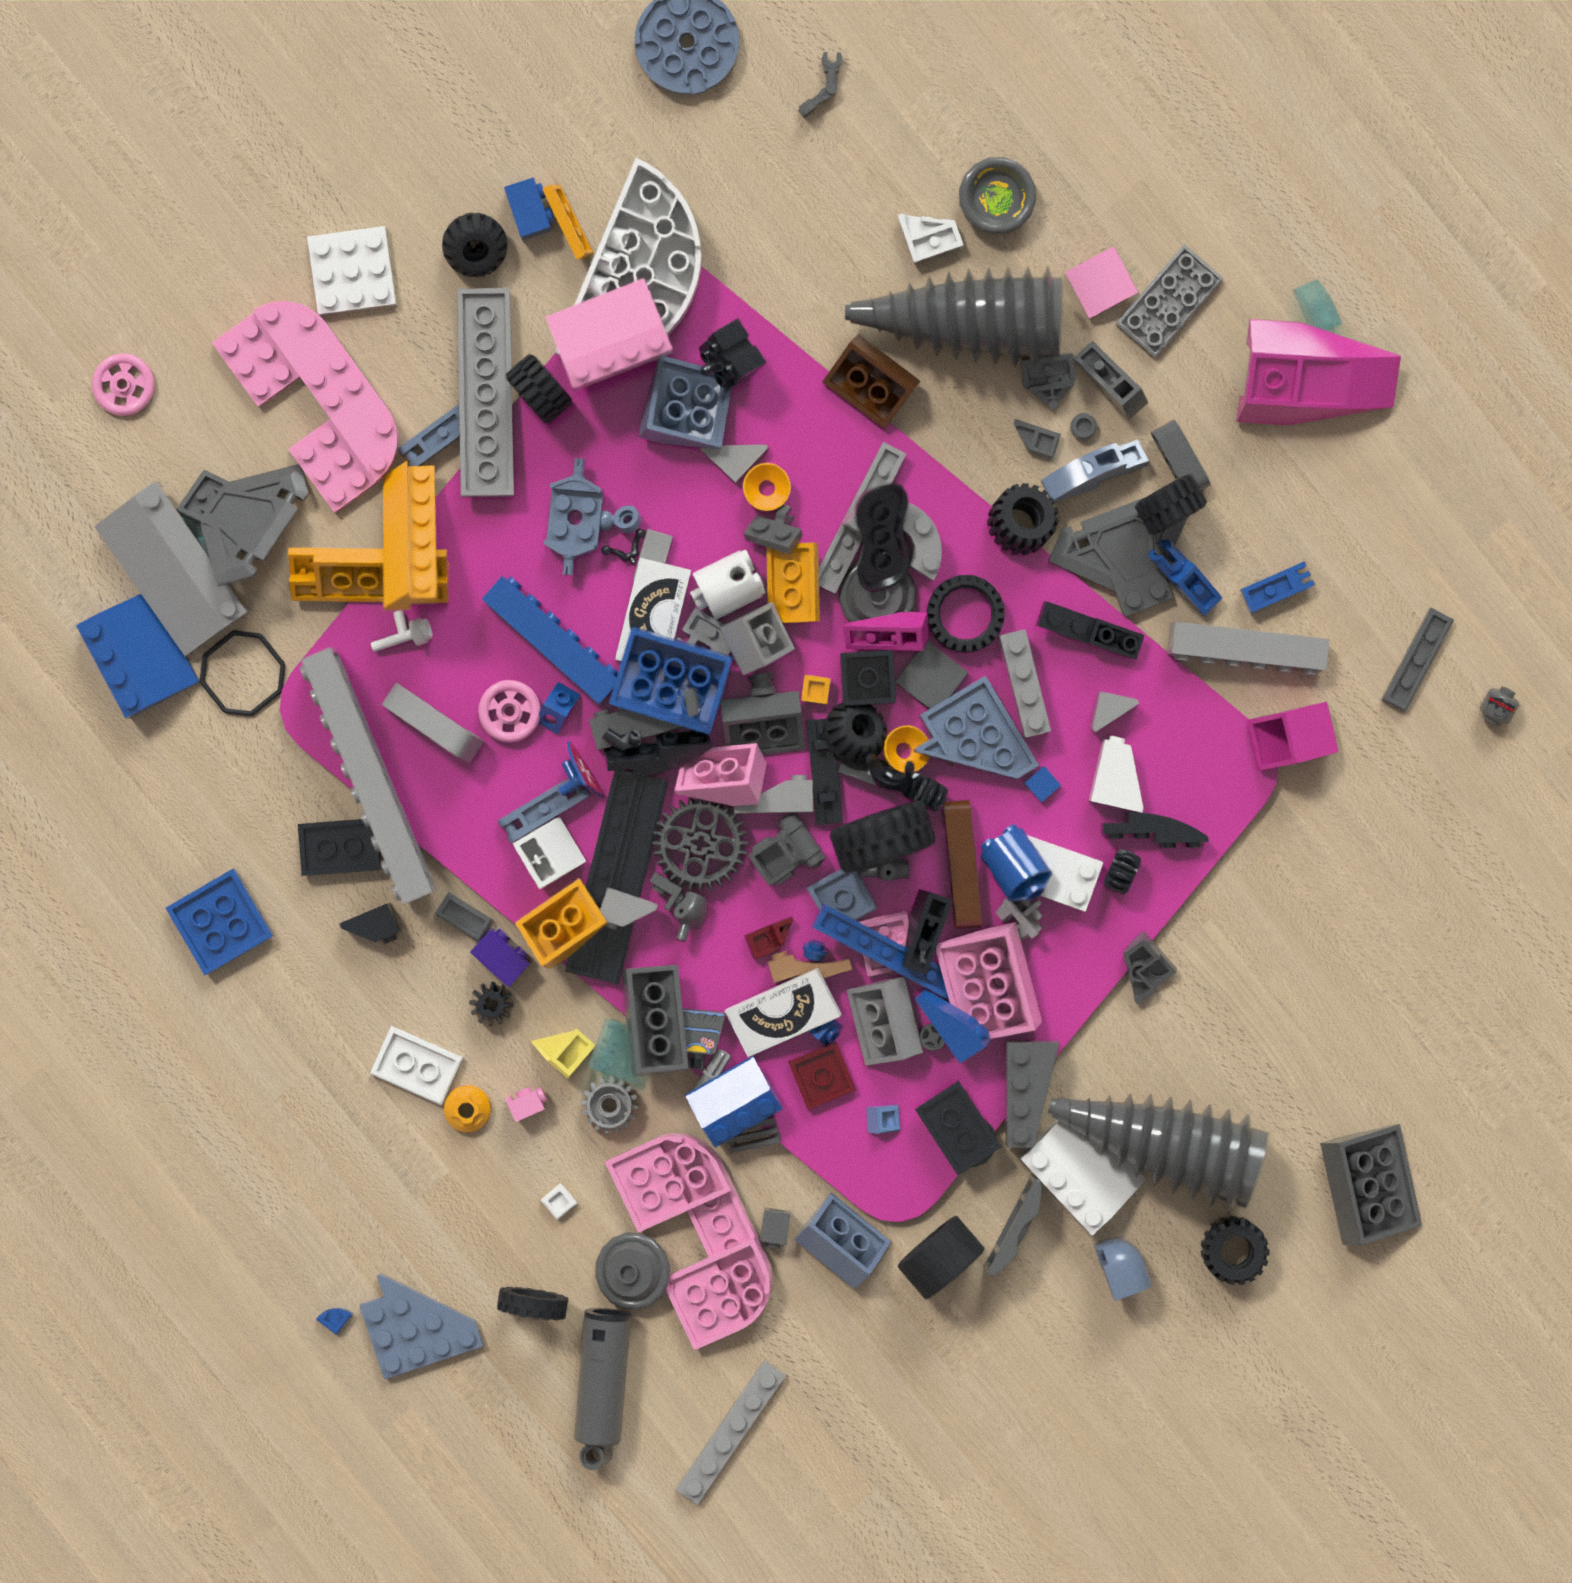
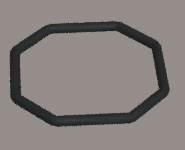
[200,630,285,716]

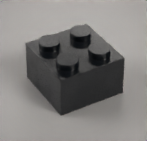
[840,650,896,706]

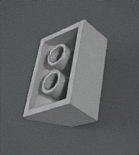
[847,976,923,1066]

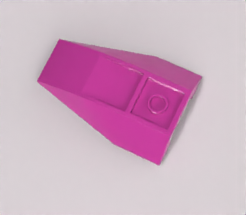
[1236,319,1401,426]

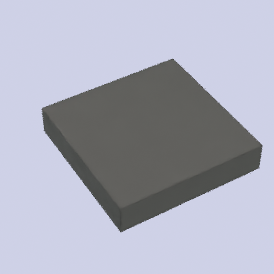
[895,641,968,709]

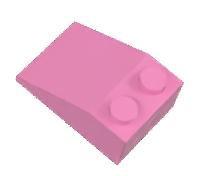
[675,743,767,806]

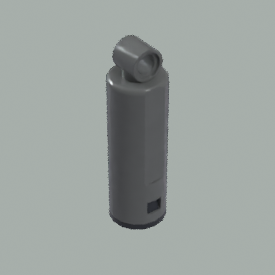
[574,1308,631,1470]

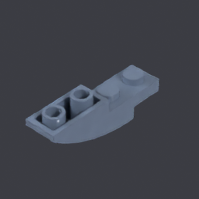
[1041,440,1149,502]

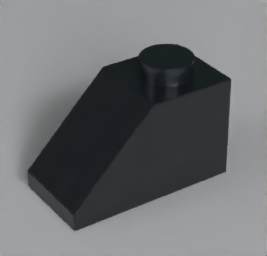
[339,903,402,945]

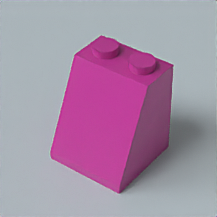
[1248,701,1339,771]

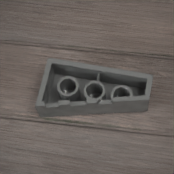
[1005,1040,1060,1148]

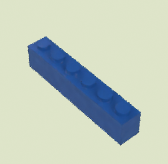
[482,575,618,705]

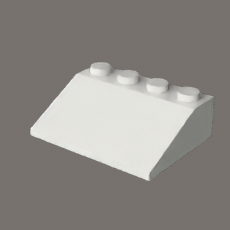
[1019,1120,1146,1235]

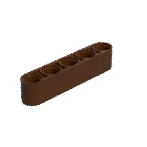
[943,799,982,929]

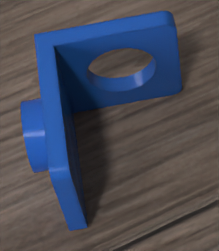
[539,682,580,734]

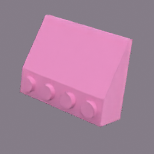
[546,278,673,391]
[936,922,1042,1039]

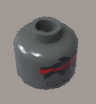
[1480,686,1519,727]

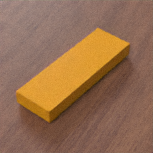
[542,185,594,260]

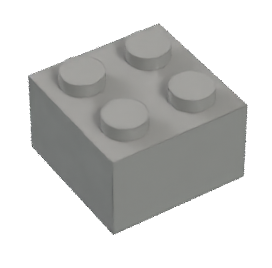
[720,602,795,675]

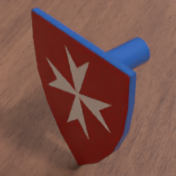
[558,740,605,798]

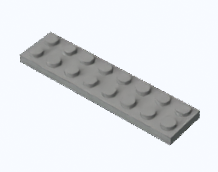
[457,288,514,498]

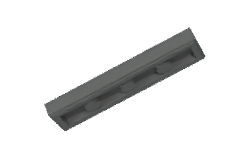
[1381,608,1454,712]

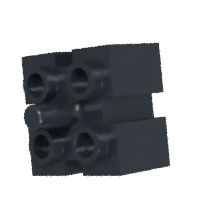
[698,318,766,393]

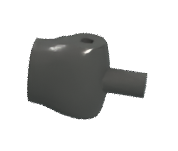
[859,859,909,881]
[674,892,708,943]

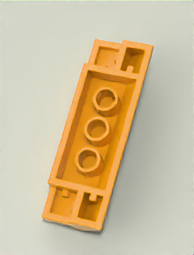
[383,461,437,611]
[288,548,449,603]

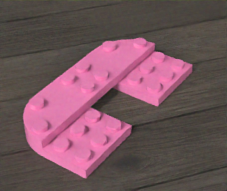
[212,301,399,513]
[605,1133,773,1350]

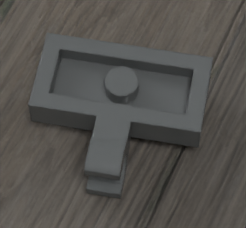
[744,505,803,554]

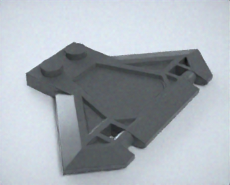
[176,464,309,586]
[1048,498,1188,617]

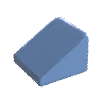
[866,1105,900,1134]

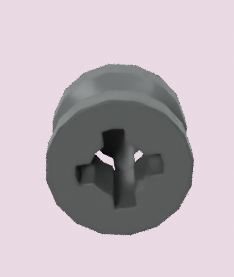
[748,672,776,696]
[919,1023,945,1051]

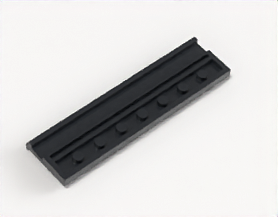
[565,770,669,984]

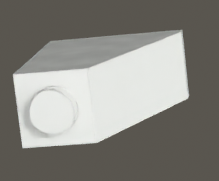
[1089,736,1143,813]

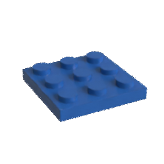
[166,868,274,975]

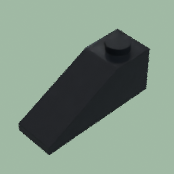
[902,889,953,975]

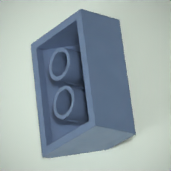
[794,1192,891,1289]

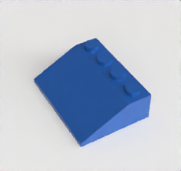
[76,594,200,719]
[609,627,735,734]

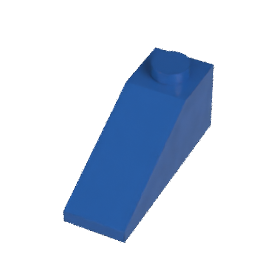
[915,989,991,1063]

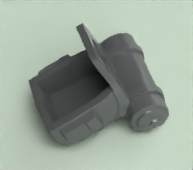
[749,813,826,886]

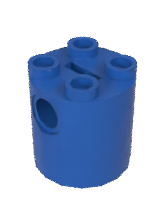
[980,824,1052,902]

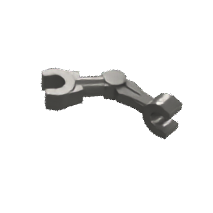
[798,52,842,118]

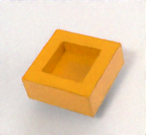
[801,675,831,704]

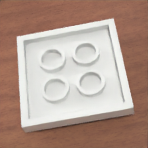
[307,226,397,316]

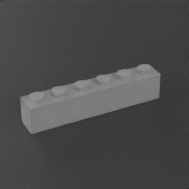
[1167,622,1329,675]

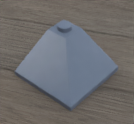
[638,356,731,449]

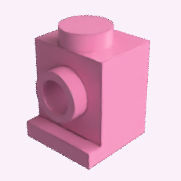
[505,1086,548,1122]

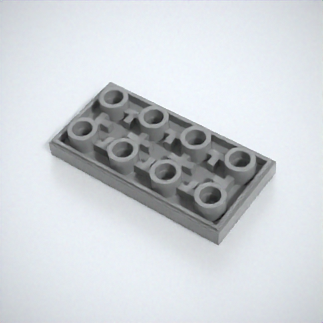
[1115,244,1224,358]

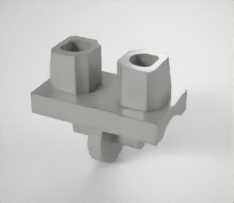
[996,898,1043,940]

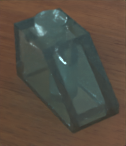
[1293,279,1342,331]

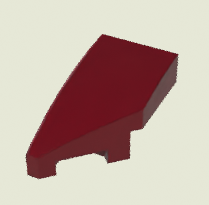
[744,916,793,959]

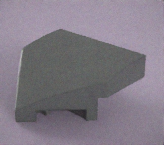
[1020,352,1076,410]

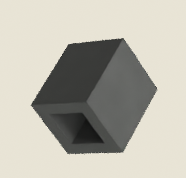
[760,1207,791,1248]

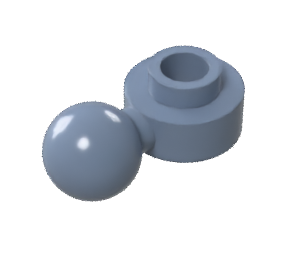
[600,505,642,533]

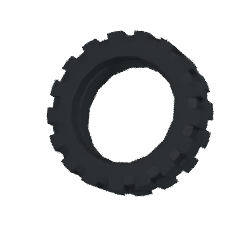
[497,1287,568,1320]

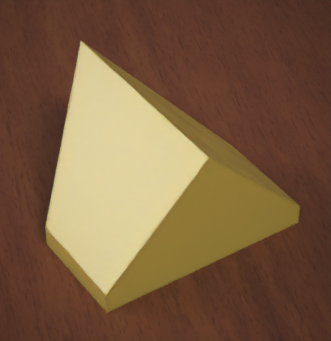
[530,1028,596,1078]

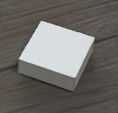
[541,1183,578,1220]

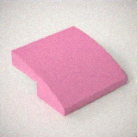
[1065,246,1139,319]
[858,910,909,977]

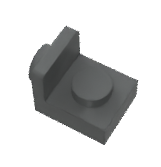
[650,871,684,911]

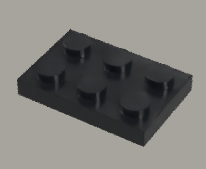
[298,819,381,876]
[915,1080,1002,1175]

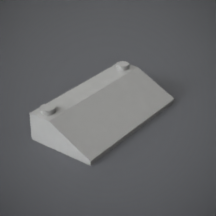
[94,481,250,656]

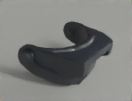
[866,753,915,793]

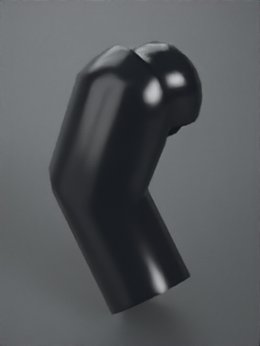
[602,728,642,751]

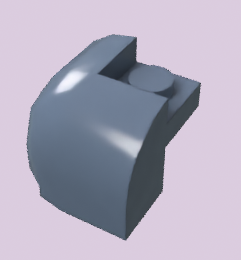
[1094,1238,1152,1301]

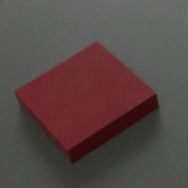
[788,1042,856,1110]

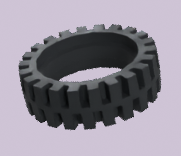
[927,575,1005,653]

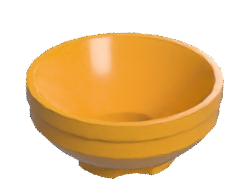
[743,463,791,511]
[883,725,929,773]
[444,1085,491,1133]

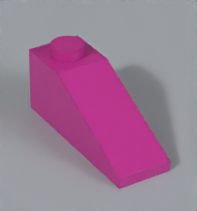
[844,612,930,651]

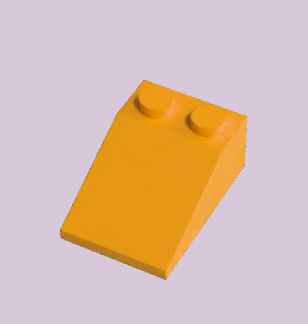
[515,879,608,969]

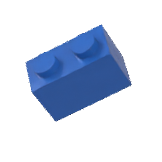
[504,177,554,241]

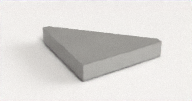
[700,444,769,483]

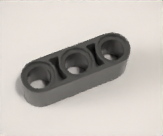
[1151,419,1211,490]

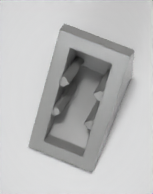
[1090,692,1139,732]

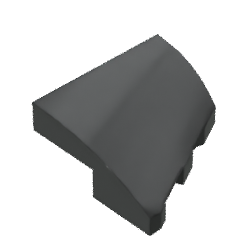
[1123,931,1177,1005]

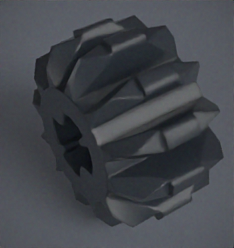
[902,773,948,811]
[1104,849,1141,895]
[469,981,514,1026]

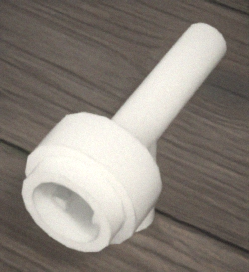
[371,610,433,652]

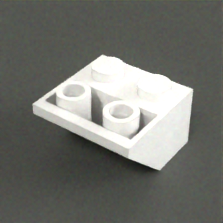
[513,816,586,889]

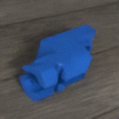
[1149,539,1223,616]

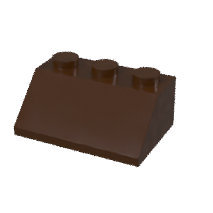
[822,334,921,429]

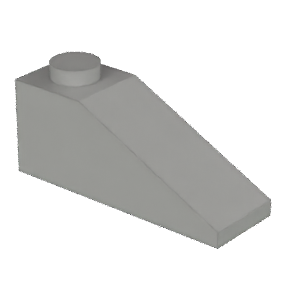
[734,775,813,813]

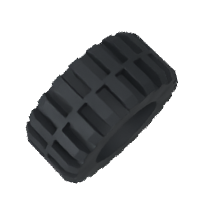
[830,801,936,873]

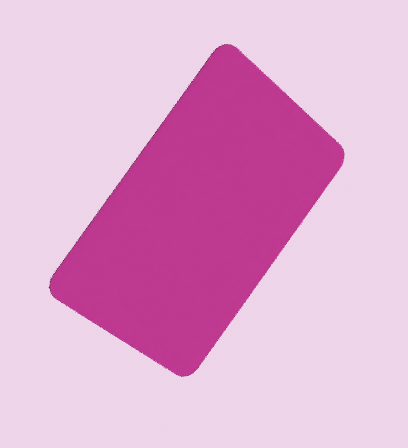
[280,266,1278,1222]

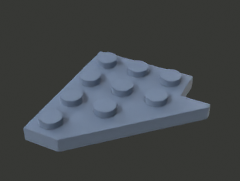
[913,676,1039,780]
[359,1273,484,1379]

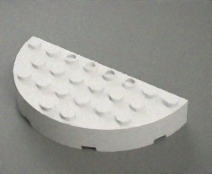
[555,158,701,358]

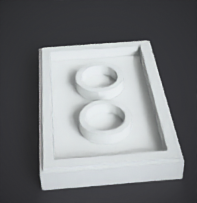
[370,1026,463,1105]

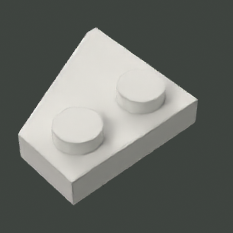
[897,214,963,264]

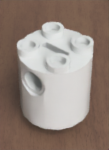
[690,550,766,620]

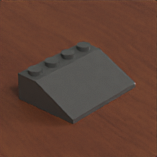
[1320,1124,1422,1245]

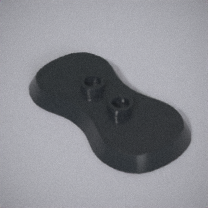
[855,483,911,591]

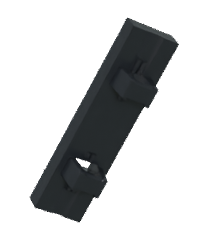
[806,719,843,825]

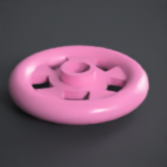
[92,353,155,416]
[478,680,541,743]

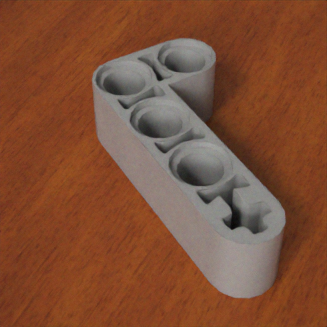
[382,683,485,763]

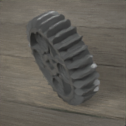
[652,797,749,892]

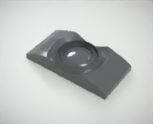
[984,1174,1041,1276]

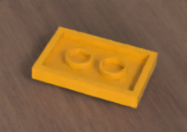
[766,542,820,623]

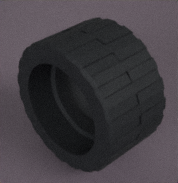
[898,1216,984,1299]

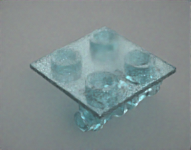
[588,1018,639,1084]

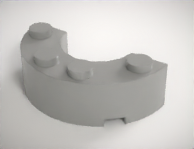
[841,503,942,580]

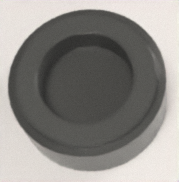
[1070,413,1097,440]

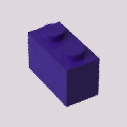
[470,928,531,987]

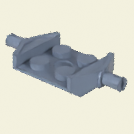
[544,458,604,576]

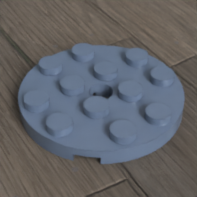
[635,0,739,95]

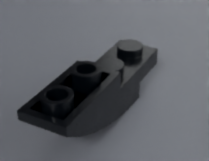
[1036,601,1145,660]
[604,730,712,778]
[1101,812,1209,848]

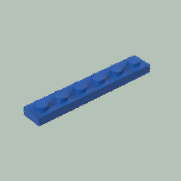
[811,903,948,999]

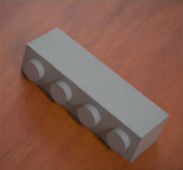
[998,629,1051,738]

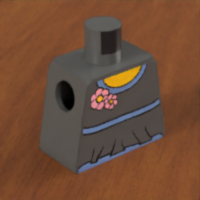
[682,1008,725,1069]

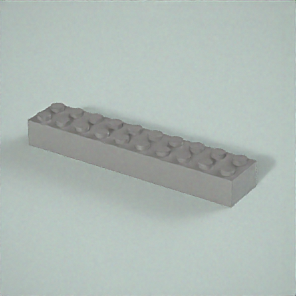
[300,647,437,904]

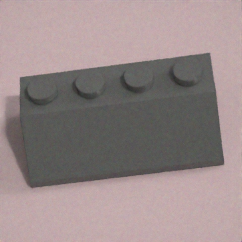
[622,965,688,1077]

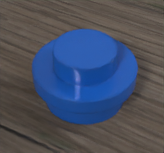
[802,940,829,961]

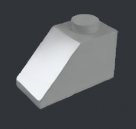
[600,887,658,929]

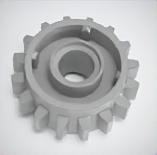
[581,1076,638,1133]

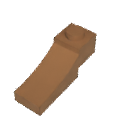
[768,951,852,983]

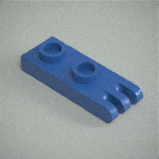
[1240,561,1315,613]

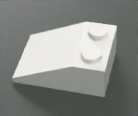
[1027,835,1103,912]

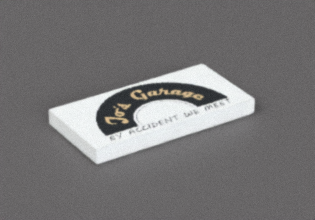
[615,557,691,661]
[725,968,841,1057]

